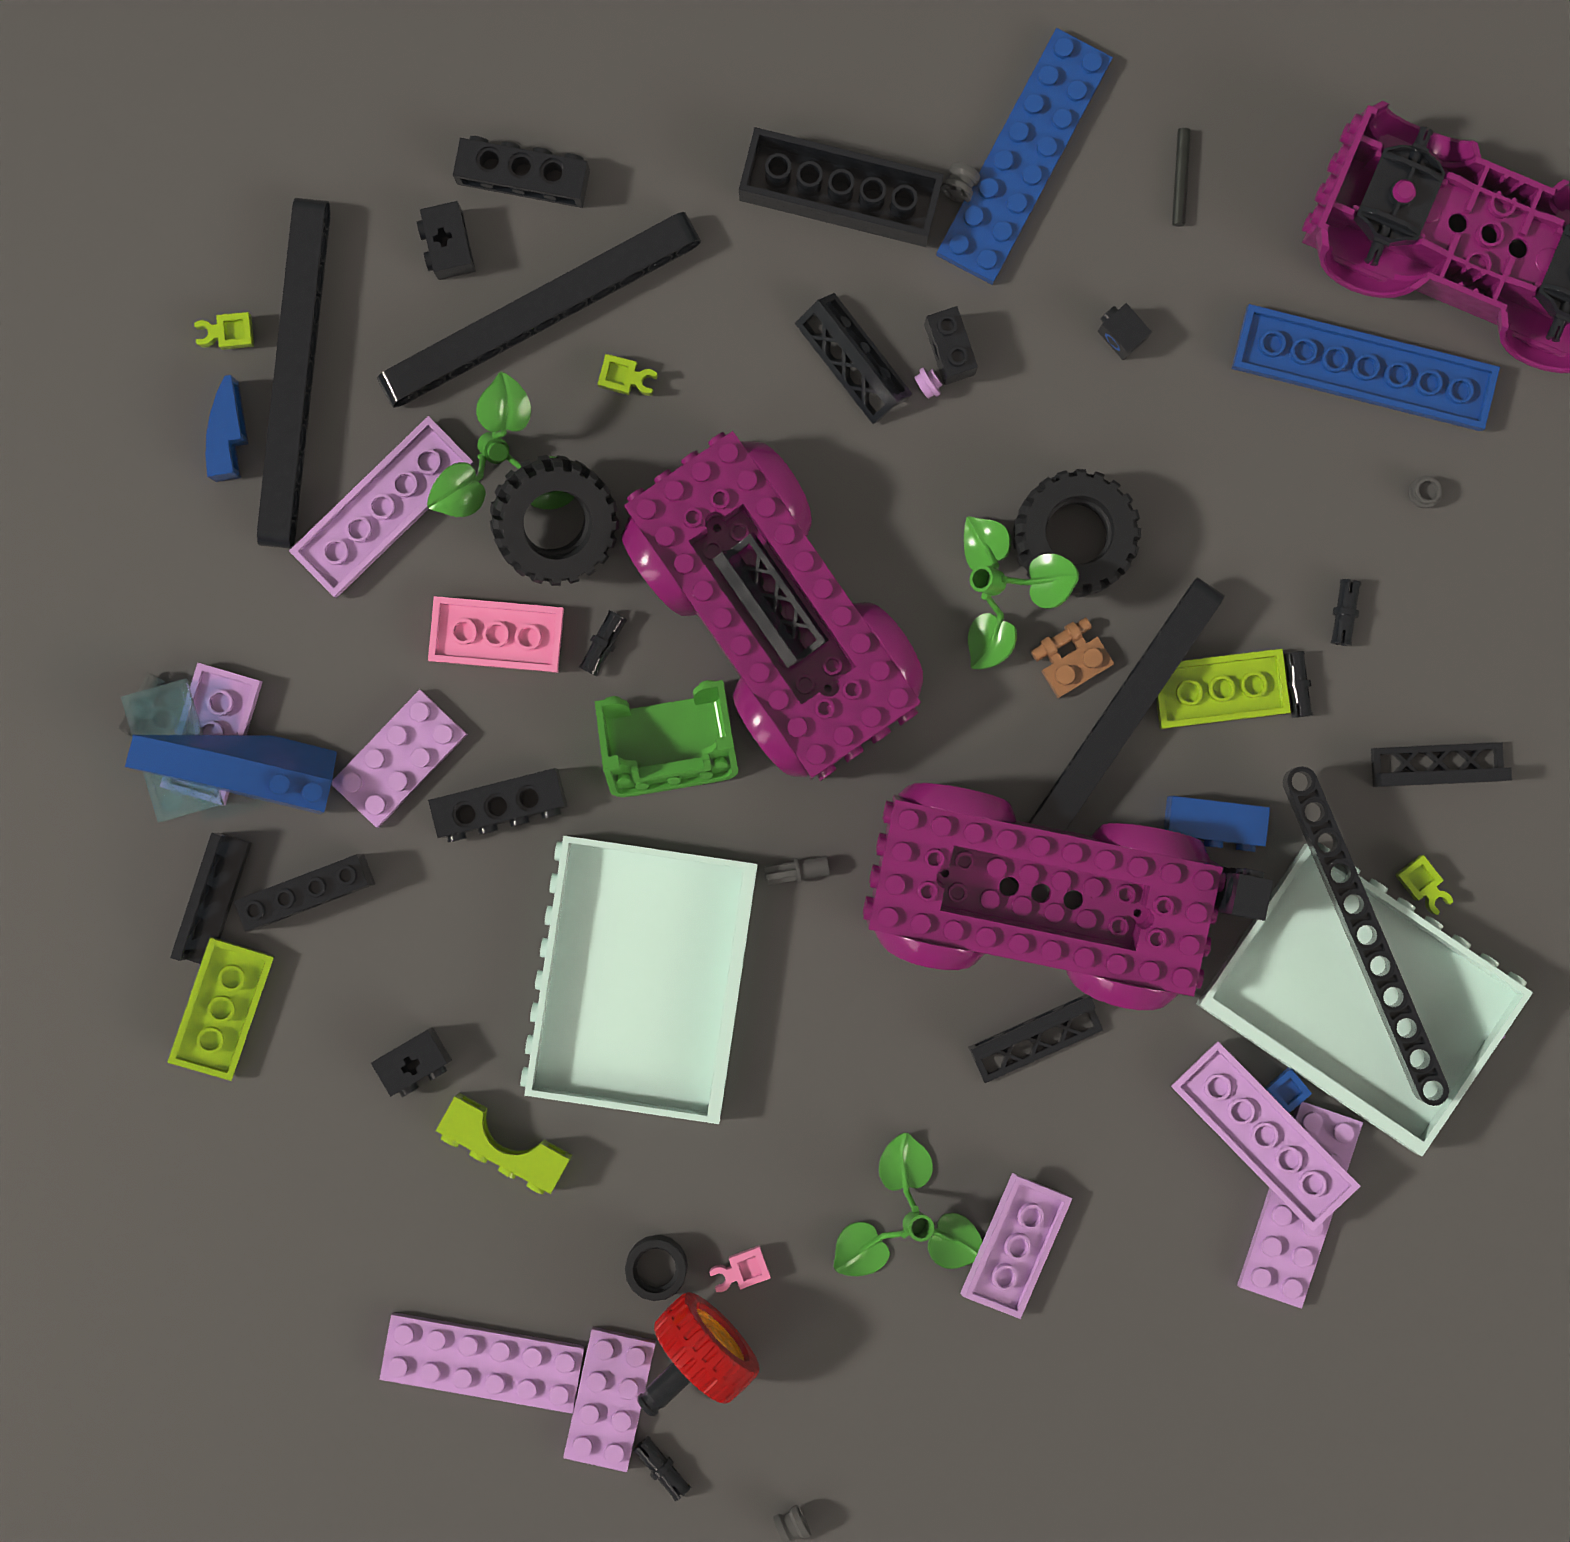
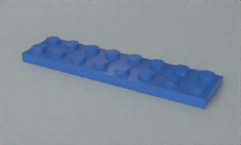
[936,28,1113,285]
[1231,304,1500,431]

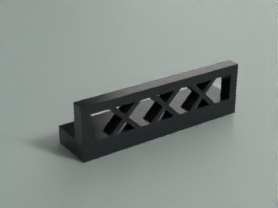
[795,293,912,424]
[712,533,829,668]
[1371,742,1512,787]
[170,833,252,964]
[968,994,1103,1083]

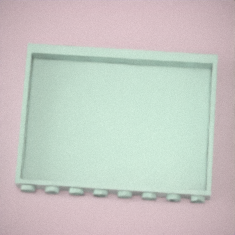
[520,836,758,1124]
[1196,842,1533,1156]

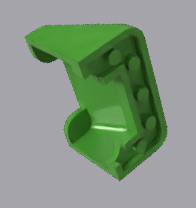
[595,680,738,797]

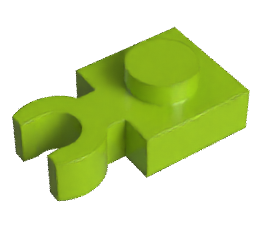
[194,312,254,350]
[597,354,658,396]
[1395,855,1453,915]

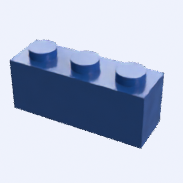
[1164,796,1270,852]

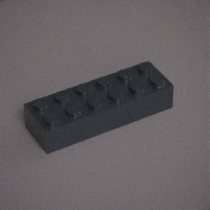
[739,127,944,247]

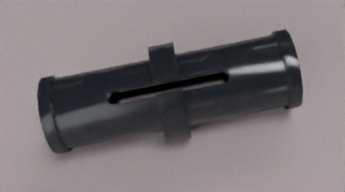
[1330,579,1361,646]
[579,610,627,677]
[1283,651,1313,718]
[633,1436,691,1501]

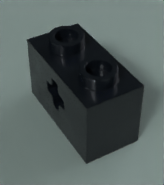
[417,201,476,280]
[924,306,978,385]
[371,1027,452,1097]

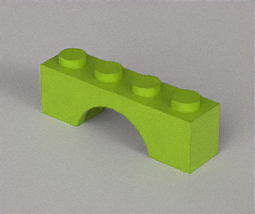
[436,1093,572,1195]

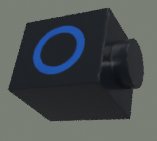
[1098,303,1152,360]

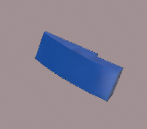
[205,375,248,482]

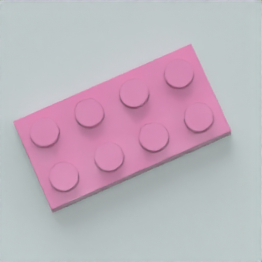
[428,596,564,673]

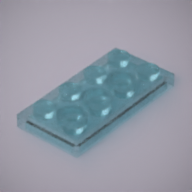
[121,679,224,823]

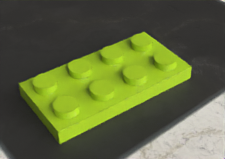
[1156,649,1291,729]
[167,936,274,1081]

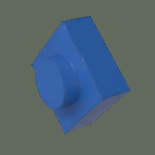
[1264,1067,1312,1113]

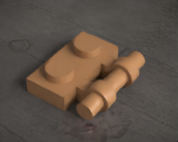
[1030,617,1114,698]

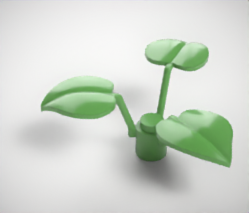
[427,372,574,517]
[964,516,1079,670]
[833,1133,983,1276]

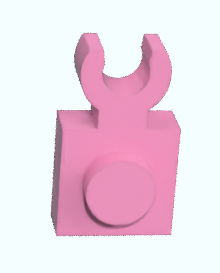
[709,1245,771,1292]

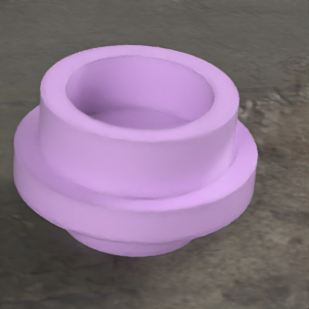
[914,367,943,399]

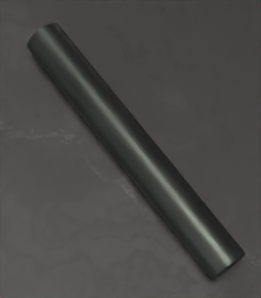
[1172,128,1191,227]

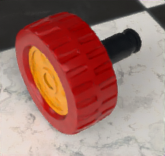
[637,1292,760,1416]

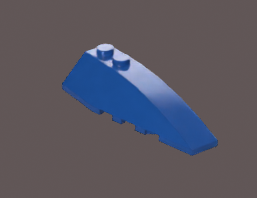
[125,735,337,814]

